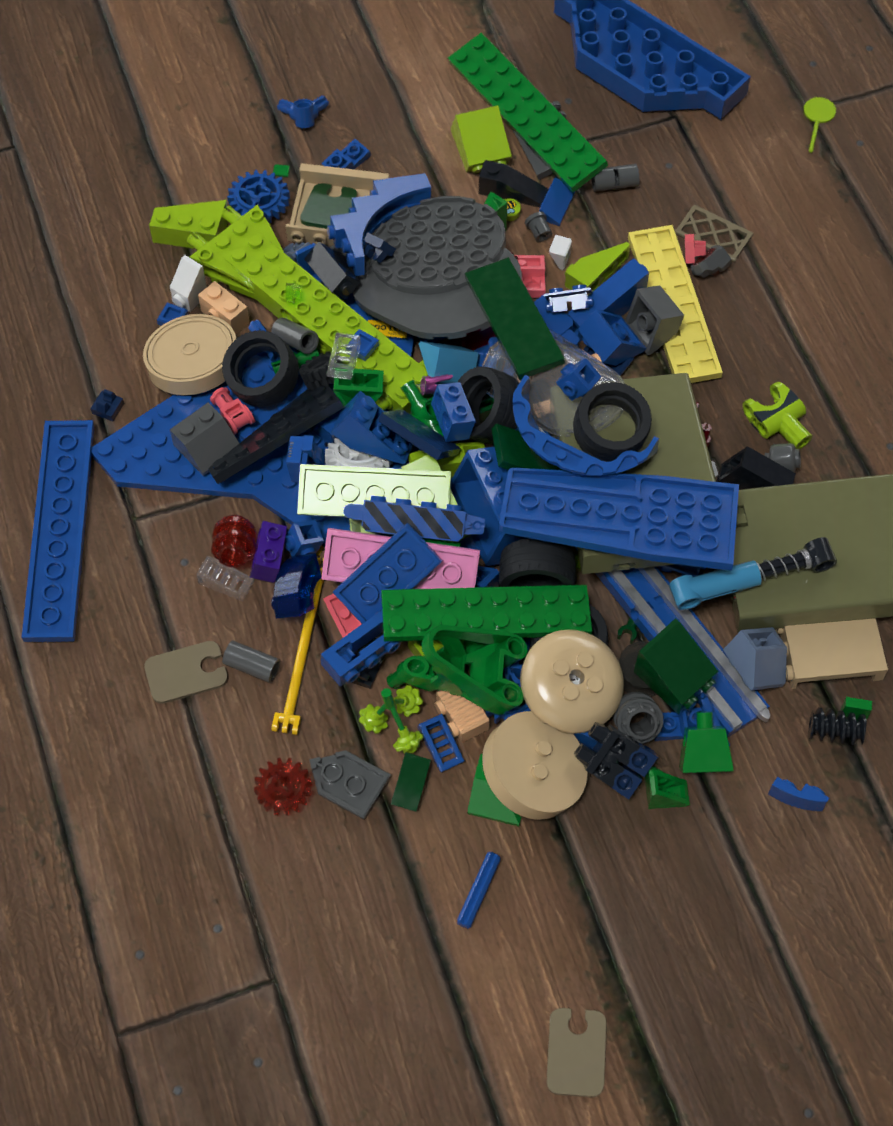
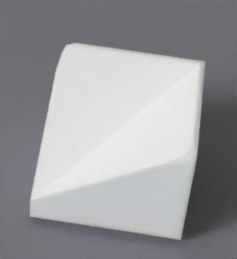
[549,235,572,270]

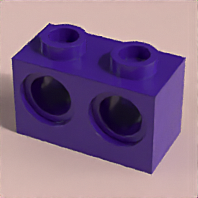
[250,521,287,583]

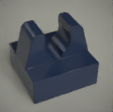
[363,232,396,263]
[90,389,124,422]

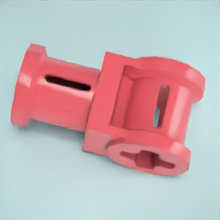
[210,387,255,435]

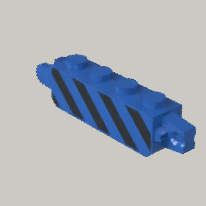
[343,495,485,542]

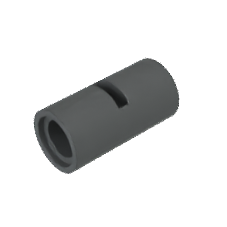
[591,164,639,192]
[271,318,319,354]
[222,640,280,683]

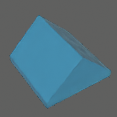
[419,341,479,385]

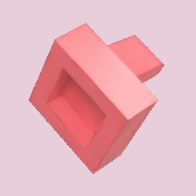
[685,234,706,264]

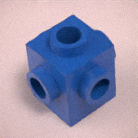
[556,358,602,401]
[284,519,324,559]

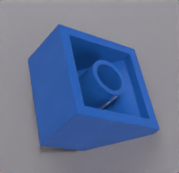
[577,309,646,366]

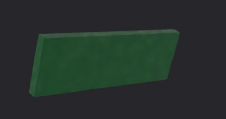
[465,257,565,380]

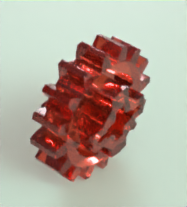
[254,758,312,816]

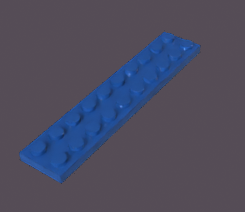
[21,420,95,642]

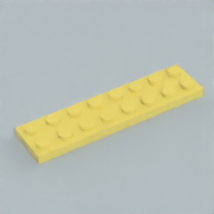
[628,225,723,383]

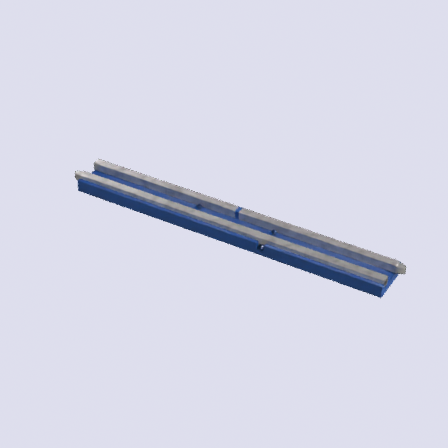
[493,414,770,738]

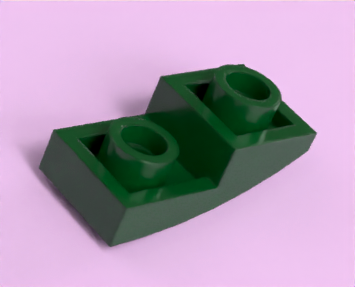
[390,752,431,812]

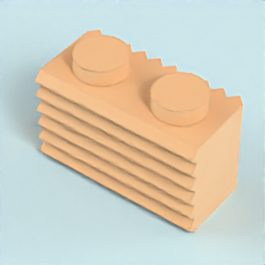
[434,691,489,743]

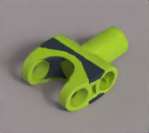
[742,382,812,449]

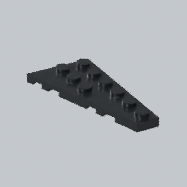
[208,386,344,484]

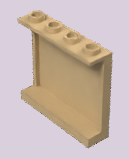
[286,163,389,249]
[775,618,888,689]

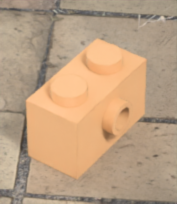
[198,281,250,335]

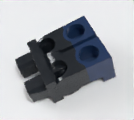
[574,722,658,799]

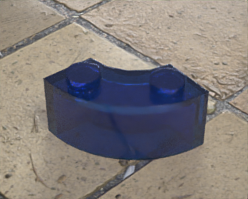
[271,553,322,619]

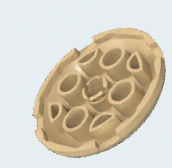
[520,630,624,734]

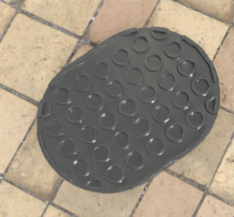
[352,248,523,339]

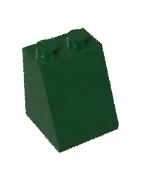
[633,618,718,714]

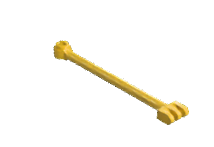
[271,557,324,735]

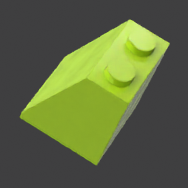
[451,106,512,173]

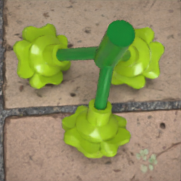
[359,685,424,754]

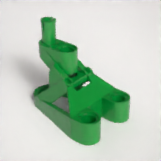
[387,625,528,715]

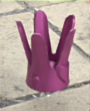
[416,374,453,395]

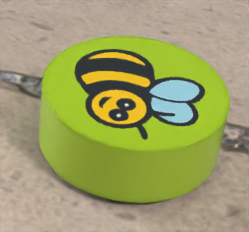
[504,199,521,221]

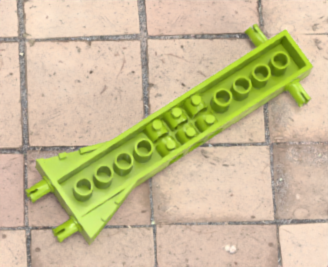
[187,204,435,415]

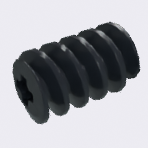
[808,707,867,746]

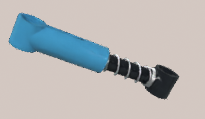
[669,537,837,610]

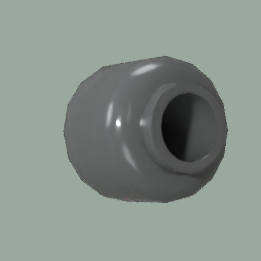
[765,443,801,473]

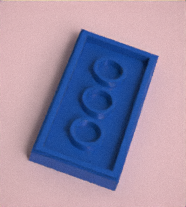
[332,522,442,624]

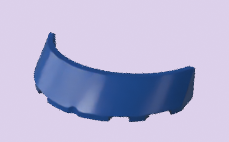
[513,375,659,476]

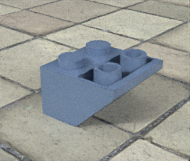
[723,627,787,691]

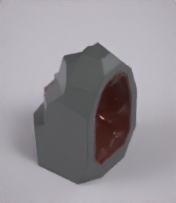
[691,245,732,278]

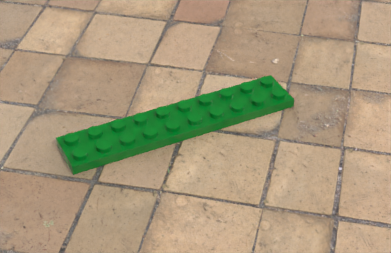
[448,32,608,192]

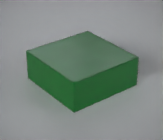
[841,697,872,721]

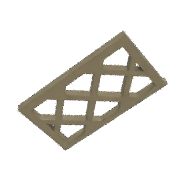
[674,204,753,262]

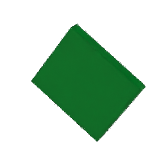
[273,164,290,177]

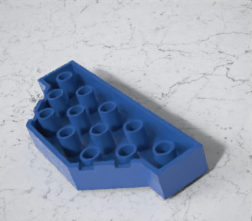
[554,0,751,119]

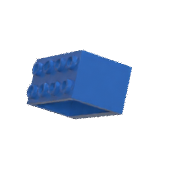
[450,446,527,566]

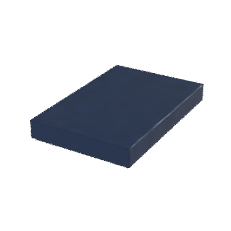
[378,409,461,460]

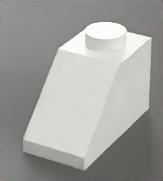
[170,255,207,312]

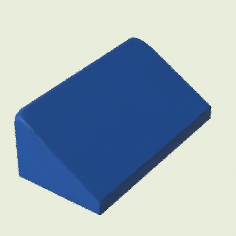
[539,177,575,226]

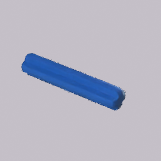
[457,852,500,929]

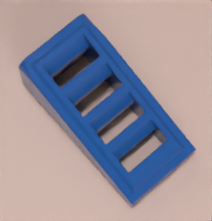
[417,714,464,773]

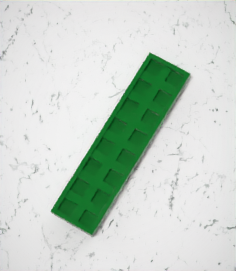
[381,585,592,641]

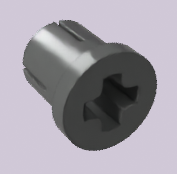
[524,211,552,242]

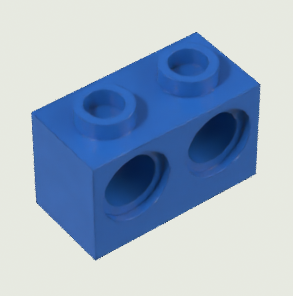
[431,382,476,442]

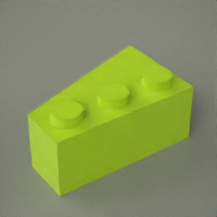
[149,200,228,249]

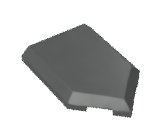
[309,750,391,819]

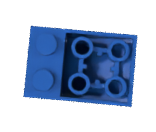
[331,391,413,465]

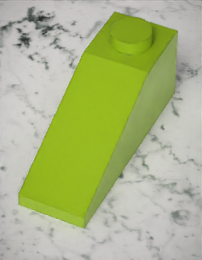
[565,242,631,295]

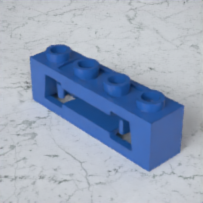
[321,610,402,687]

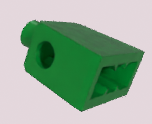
[679,711,734,773]

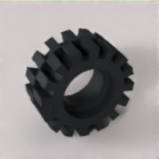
[299,351,345,391]

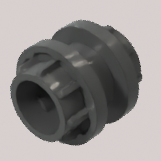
[613,692,663,744]

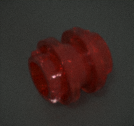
[211,515,256,568]

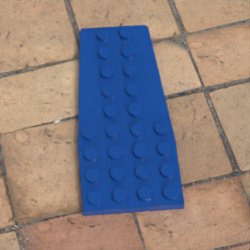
[499,468,739,571]

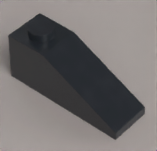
[479,160,549,208]

